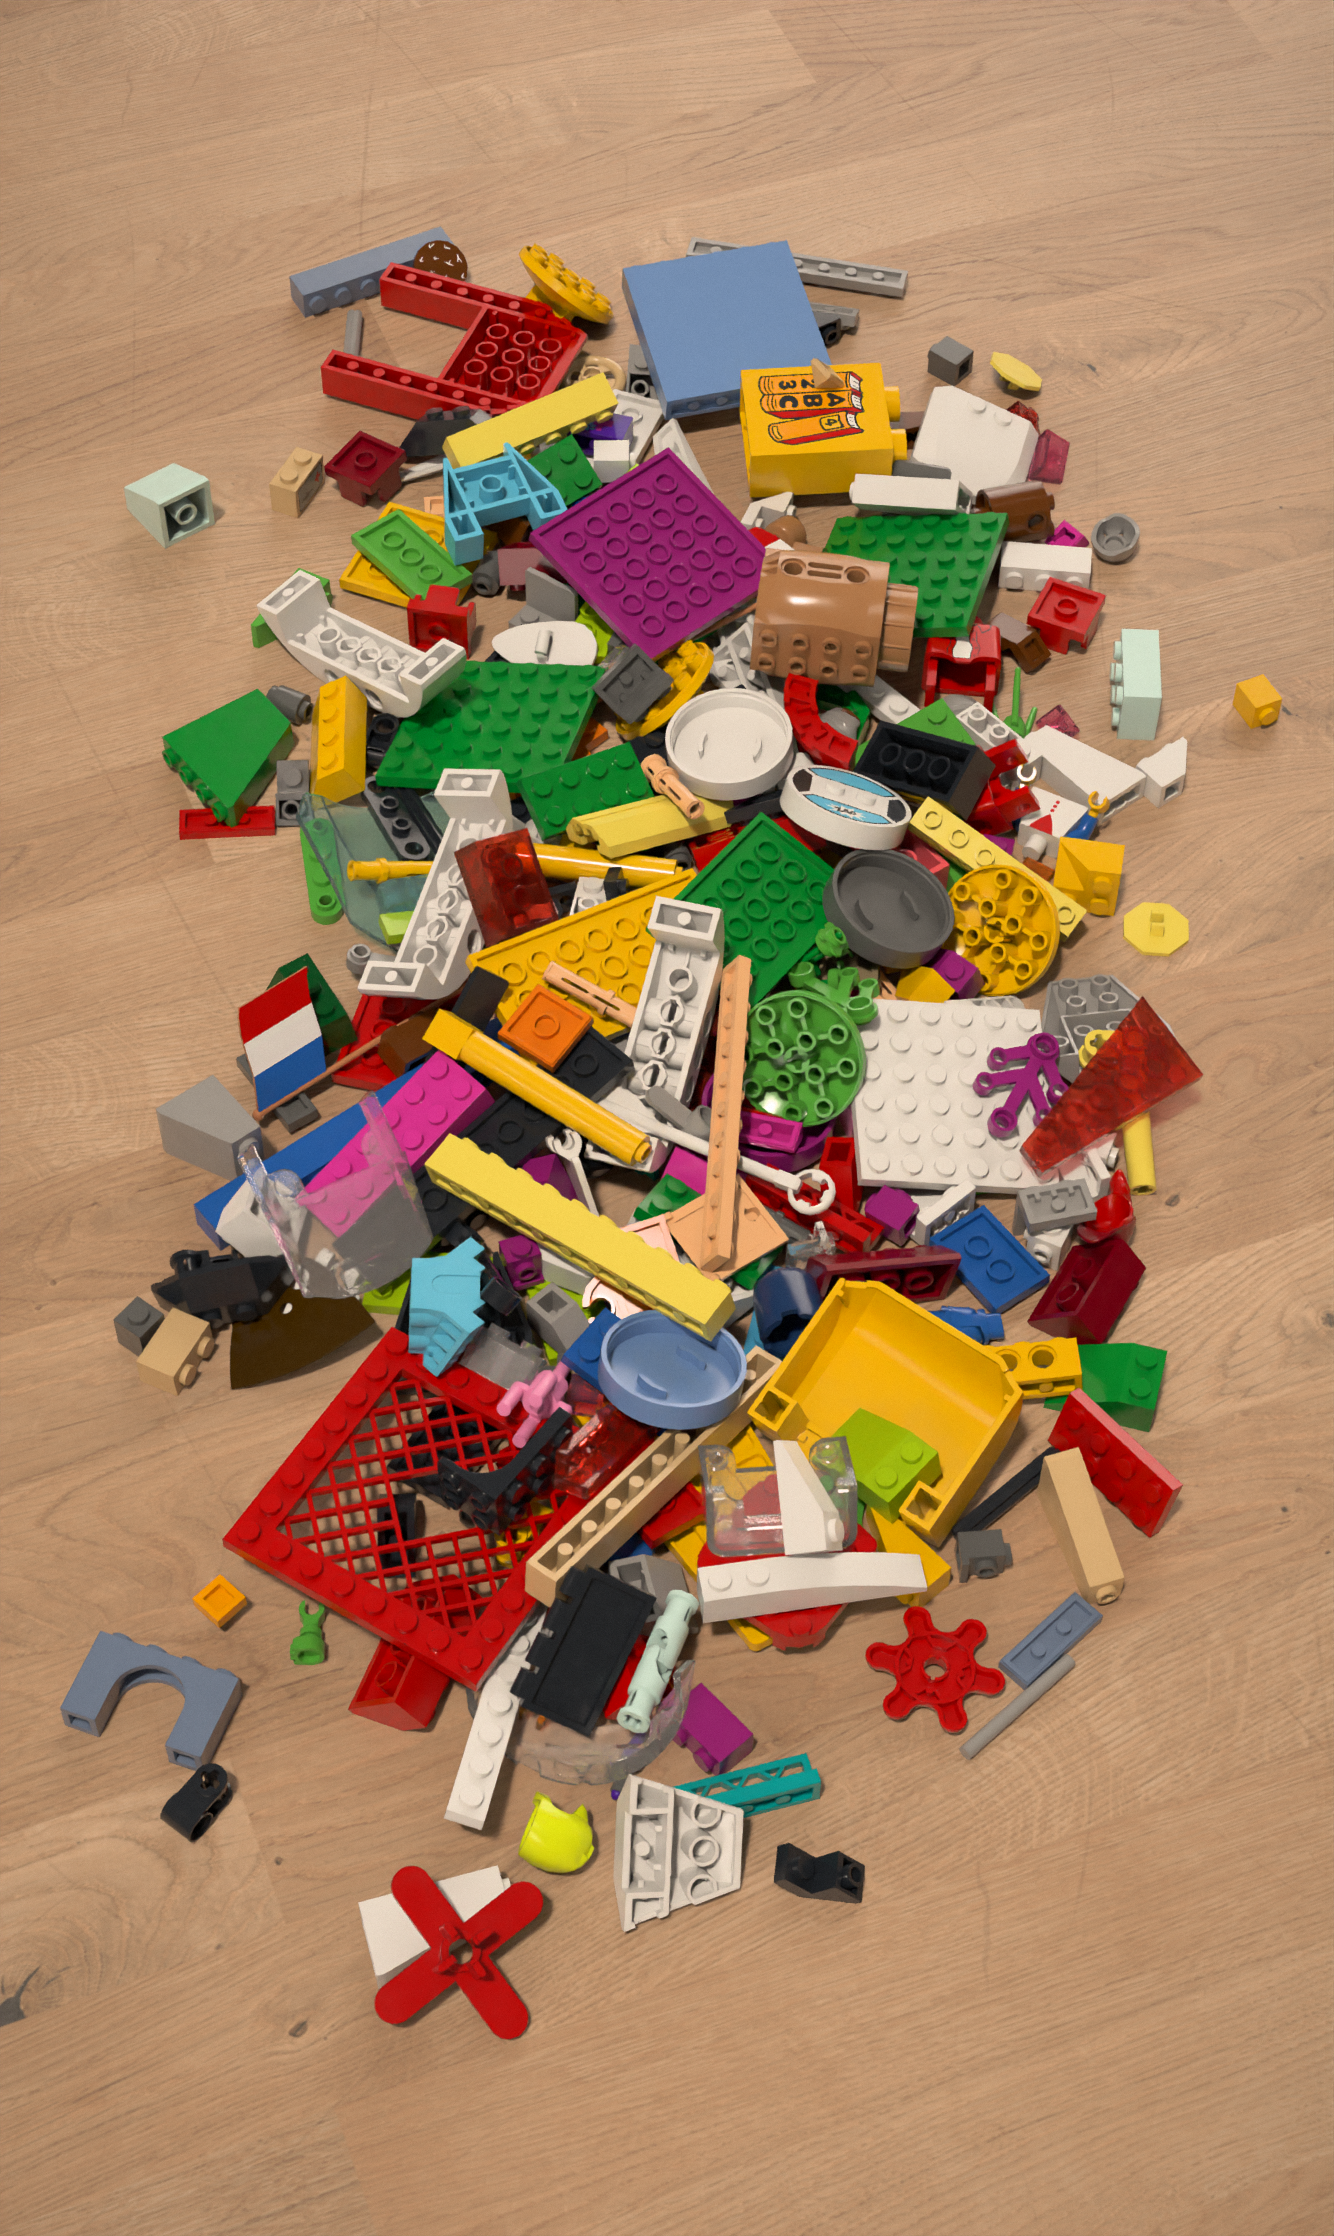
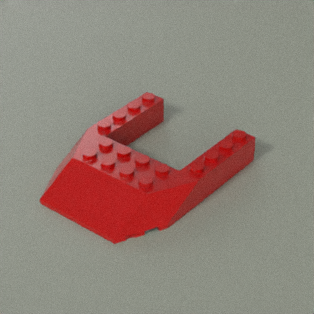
[321,262,588,420]

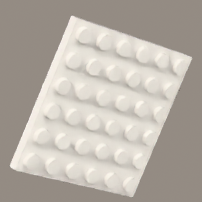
[850,997,1059,1194]

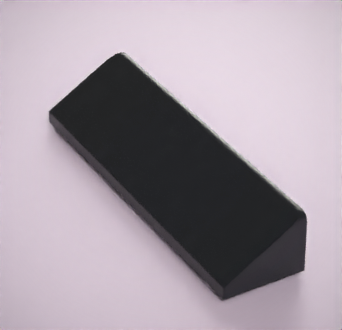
[422,966,509,1069]

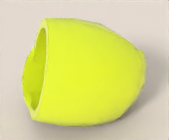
[518,1791,594,1873]

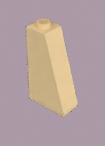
[1037,1447,1125,1604]

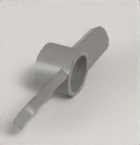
[645,1086,746,1173]

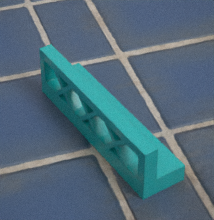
[673,1753,821,1818]

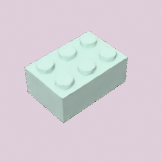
[1109,629,1162,741]

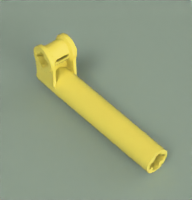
[1078,1029,1156,1196]

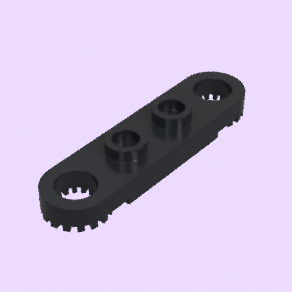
[360,776,430,861]

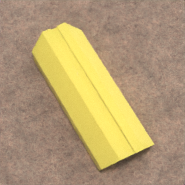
[566,791,734,858]

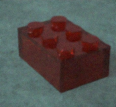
[454,828,559,947]

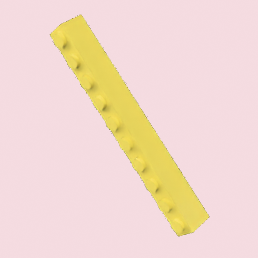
[424,1133,736,1342]

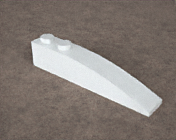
[697,1552,927,1623]

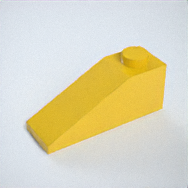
[866,1504,951,1607]

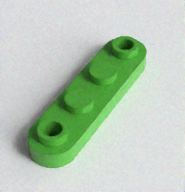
[300,820,343,925]

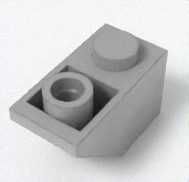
[526,1281,590,1353]

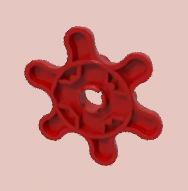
[865,1606,1005,1733]

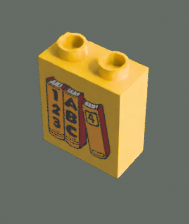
[739,363,907,498]

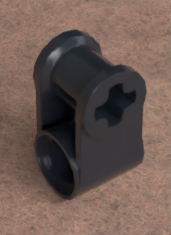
[365,713,399,769]
[160,1763,233,1842]

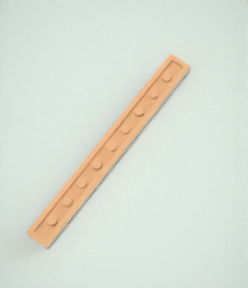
[700,955,752,1272]

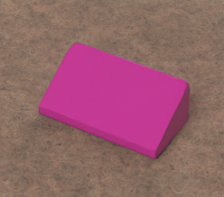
[738,1111,803,1153]

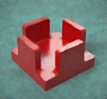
[1027,577,1106,655]
[407,584,477,660]

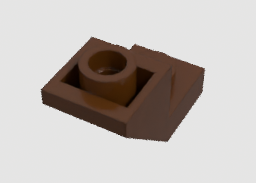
[986,612,1051,673]

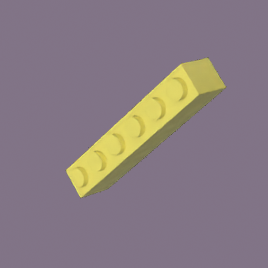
[442,372,619,469]

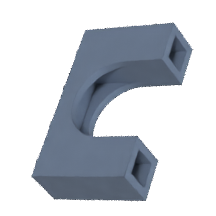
[60,1631,243,1771]

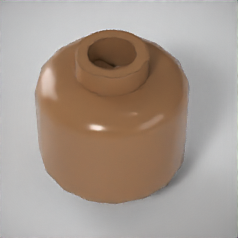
[765,515,807,548]

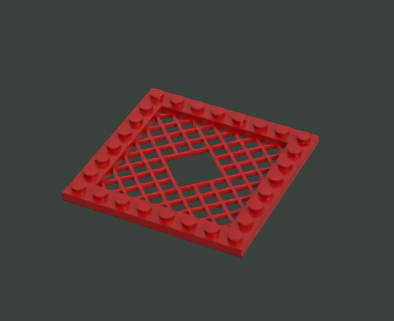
[222,1327,635,1692]

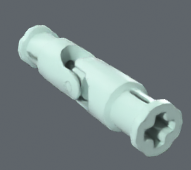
[616,1590,699,1733]

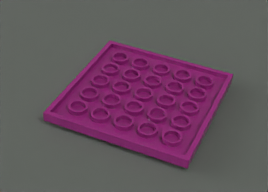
[529,447,766,662]

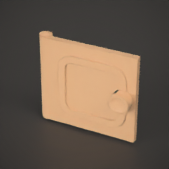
[664,1174,789,1281]

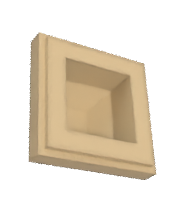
[811,358,845,388]

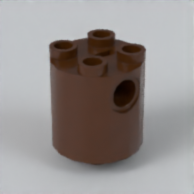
[970,480,1055,547]

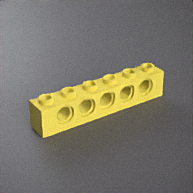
[907,796,1087,942]

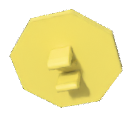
[990,352,1042,391]
[1123,902,1189,957]

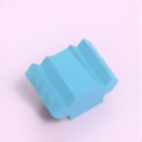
[408,1237,485,1377]

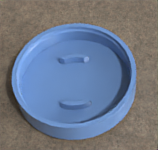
[597,1310,747,1430]

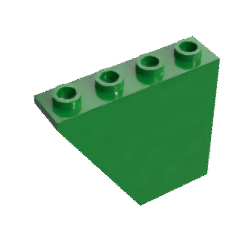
[162,689,294,828]

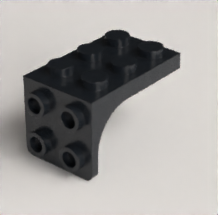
[437,1407,575,1536]

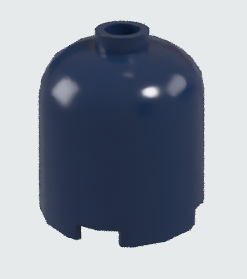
[753,1267,823,1358]

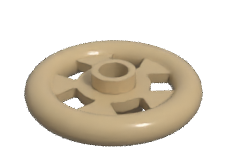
[559,356,627,391]

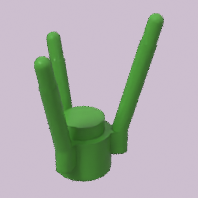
[992,667,1038,739]

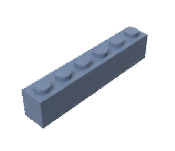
[289,226,454,318]

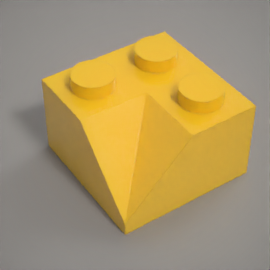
[1053,836,1125,916]

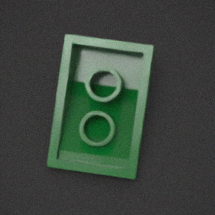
[1043,1343,1168,1432]

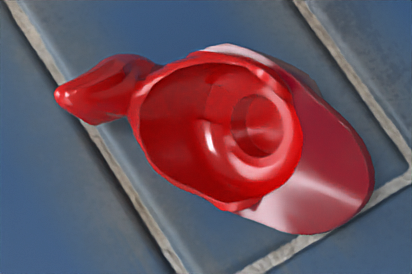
[1077,1169,1136,1244]

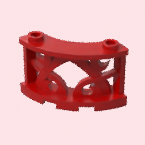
[783,673,859,772]

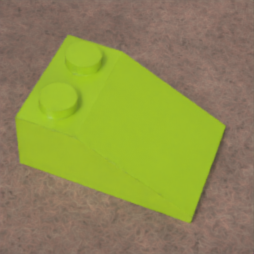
[811,1408,942,1524]

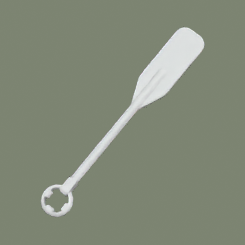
[595,1085,836,1215]

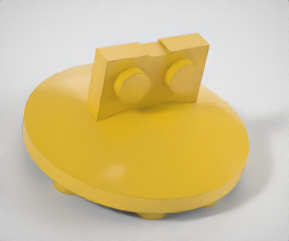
[519,243,613,324]
[614,640,714,740]
[941,864,1060,996]

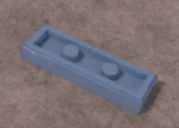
[998,1592,1103,1690]

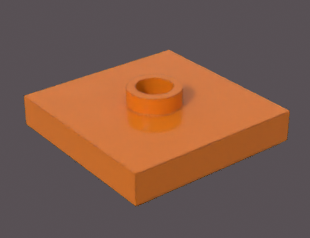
[497,984,594,1073]

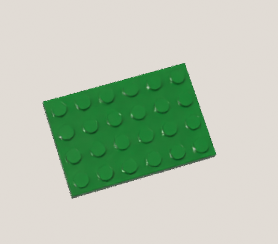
[645,812,834,1010]

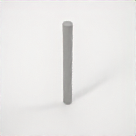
[959,1654,1076,1760]

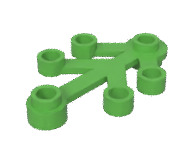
[788,962,880,1026]

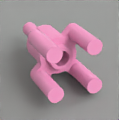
[497,1360,572,1448]

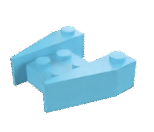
[443,442,568,566]

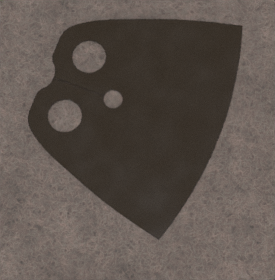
[230,1258,375,1390]

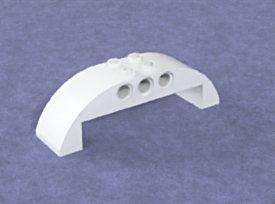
[256,570,466,717]
[357,768,513,999]
[584,896,725,1173]

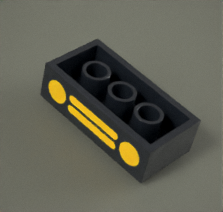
[853,720,996,821]

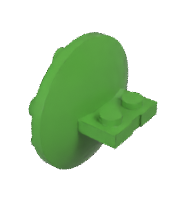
[742,990,866,1127]

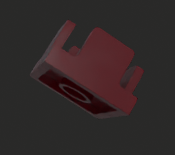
[324,431,407,507]

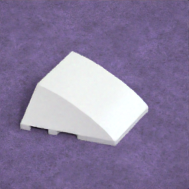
[613,1774,744,1932]

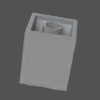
[156,1075,265,1181]

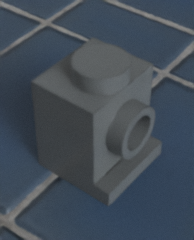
[954,1529,1012,1583]

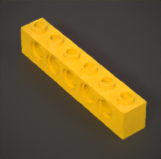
[985,1337,1083,1400]

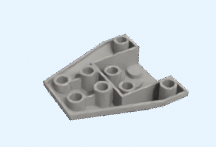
[1041,974,1178,1087]

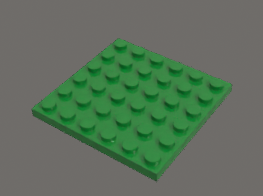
[825,512,1010,638]
[375,660,607,793]

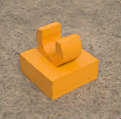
[192,1574,247,1628]

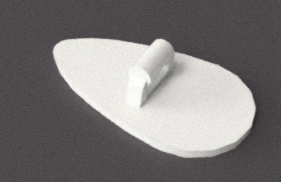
[492,621,598,666]

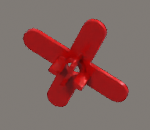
[374,1866,543,2039]

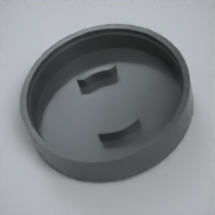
[822,849,954,969]

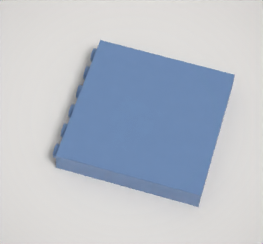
[621,240,832,420]

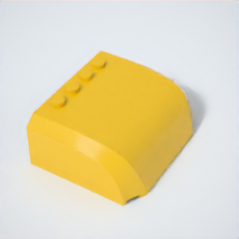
[747,1278,1024,1548]

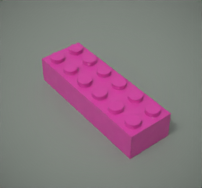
[295,1050,495,1240]

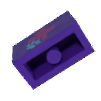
[567,413,633,456]

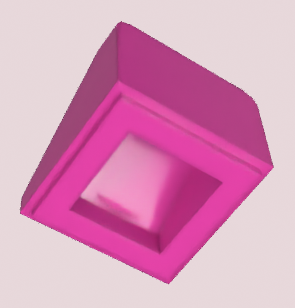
[1044,519,1090,548]

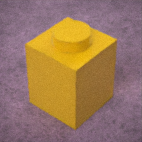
[1232,674,1282,729]

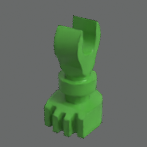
[290,1600,326,1665]

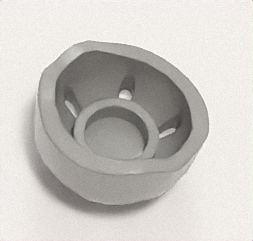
[1091,513,1140,562]

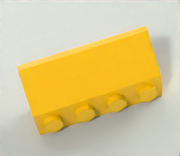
[309,676,367,813]

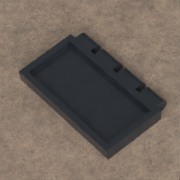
[509,1564,657,1737]

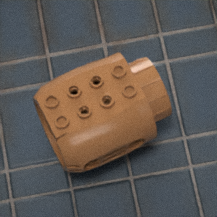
[750,548,918,688]

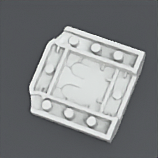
[909,386,1039,505]

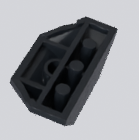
[399,406,494,457]
[151,1253,297,1329]

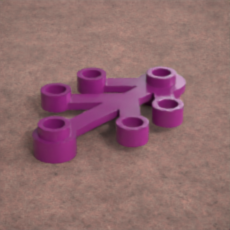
[973,1032,1069,1138]

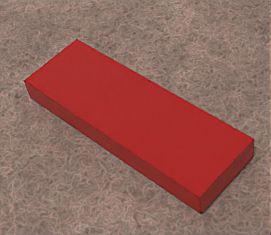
[179,805,275,840]

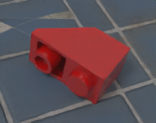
[819,1137,864,1212]

